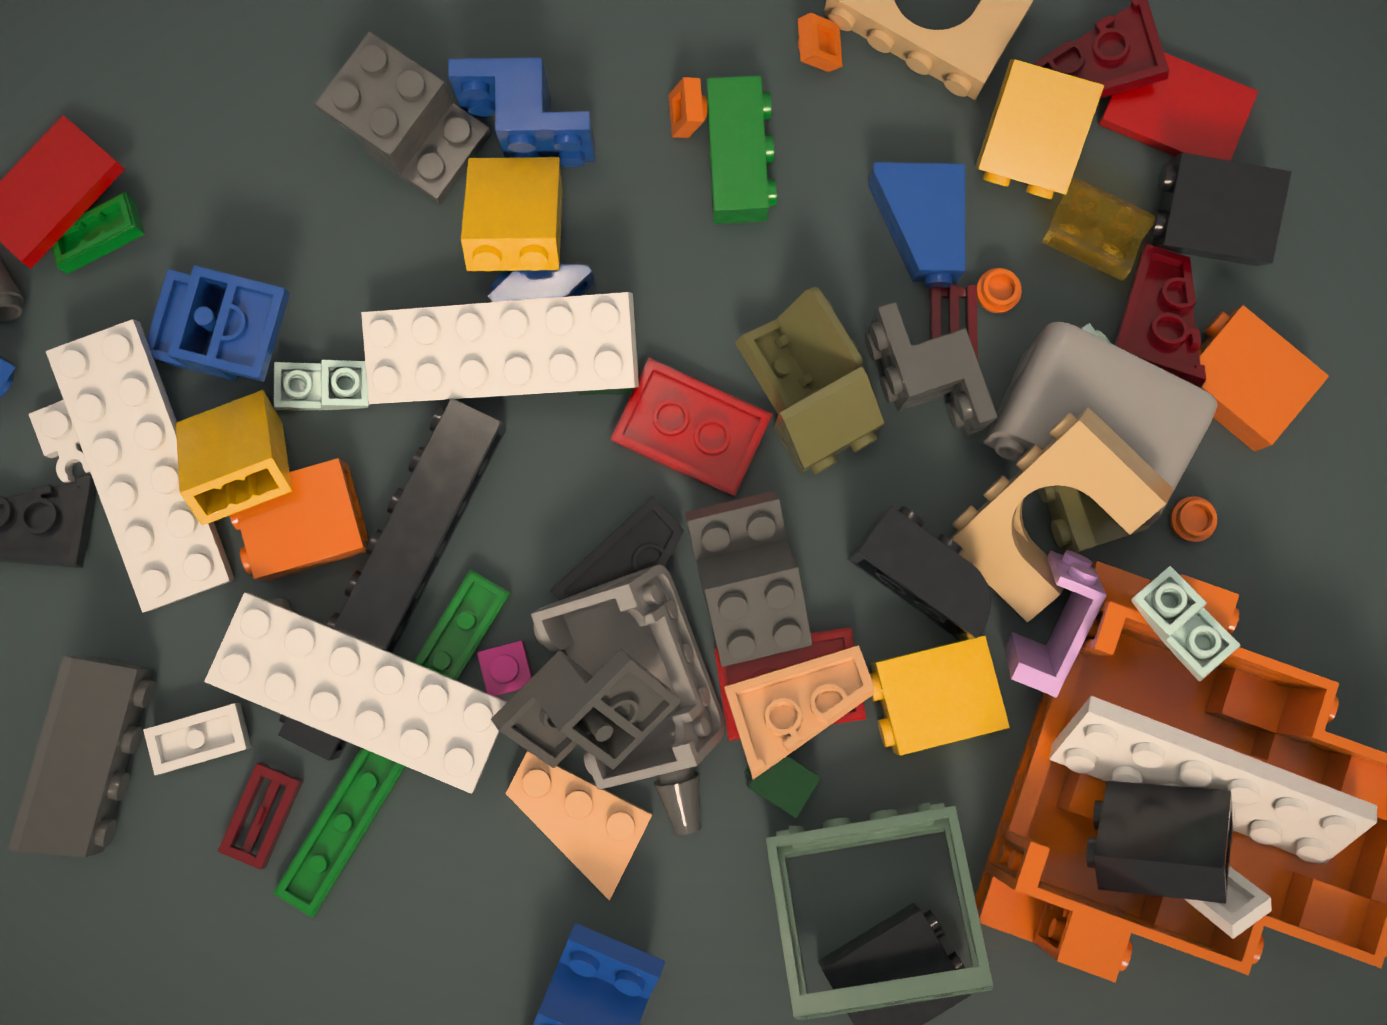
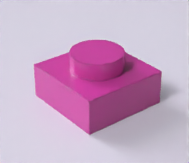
[477,641,533,696]

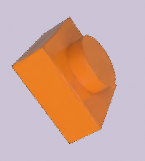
[797,12,843,72]
[668,77,708,138]

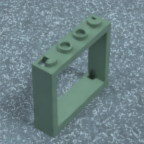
[766,802,993,1021]

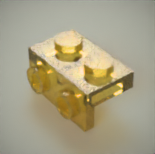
[1041,178,1155,281]

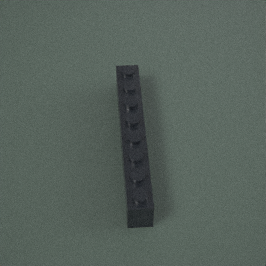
[278,398,507,761]

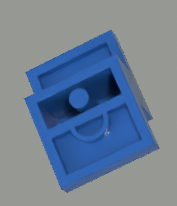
[448,58,595,167]
[147,265,290,382]
[533,923,665,1025]

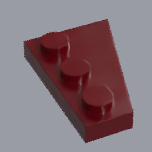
[1033,0,1169,98]
[1114,243,1206,388]

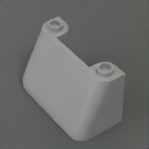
[983,322,1218,526]
[531,564,725,790]

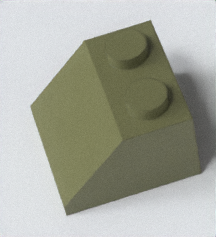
[774,366,884,475]

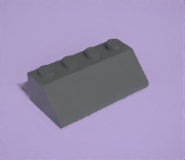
[8,656,155,858]

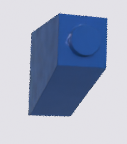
[868,162,965,289]

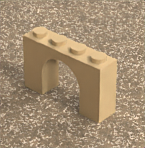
[823,0,1034,100]
[951,407,1173,623]

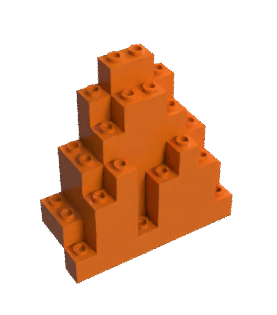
[975,561,1387,983]

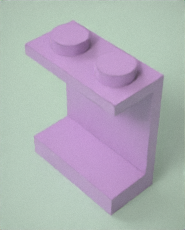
[1004,550,1107,698]

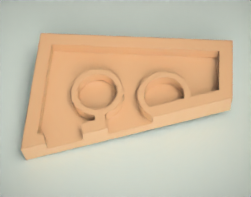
[724,645,874,780]
[506,751,653,901]

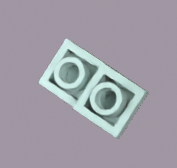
[274,360,368,411]
[1131,566,1241,682]

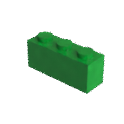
[706,76,777,224]

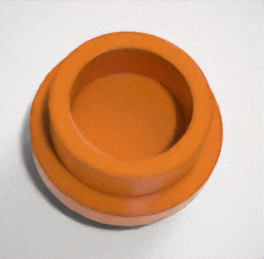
[977,268,1022,313]
[1170,496,1218,542]

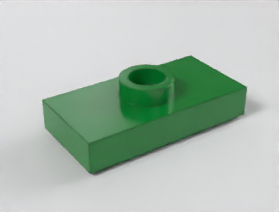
[52,192,145,274]

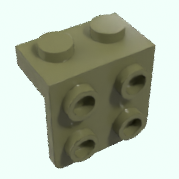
[735,286,863,415]
[1037,485,1150,553]

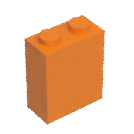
[1198,305,1329,452]
[229,458,370,582]

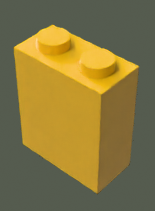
[975,59,1104,199]
[461,157,563,271]
[176,390,292,526]
[869,636,1010,755]

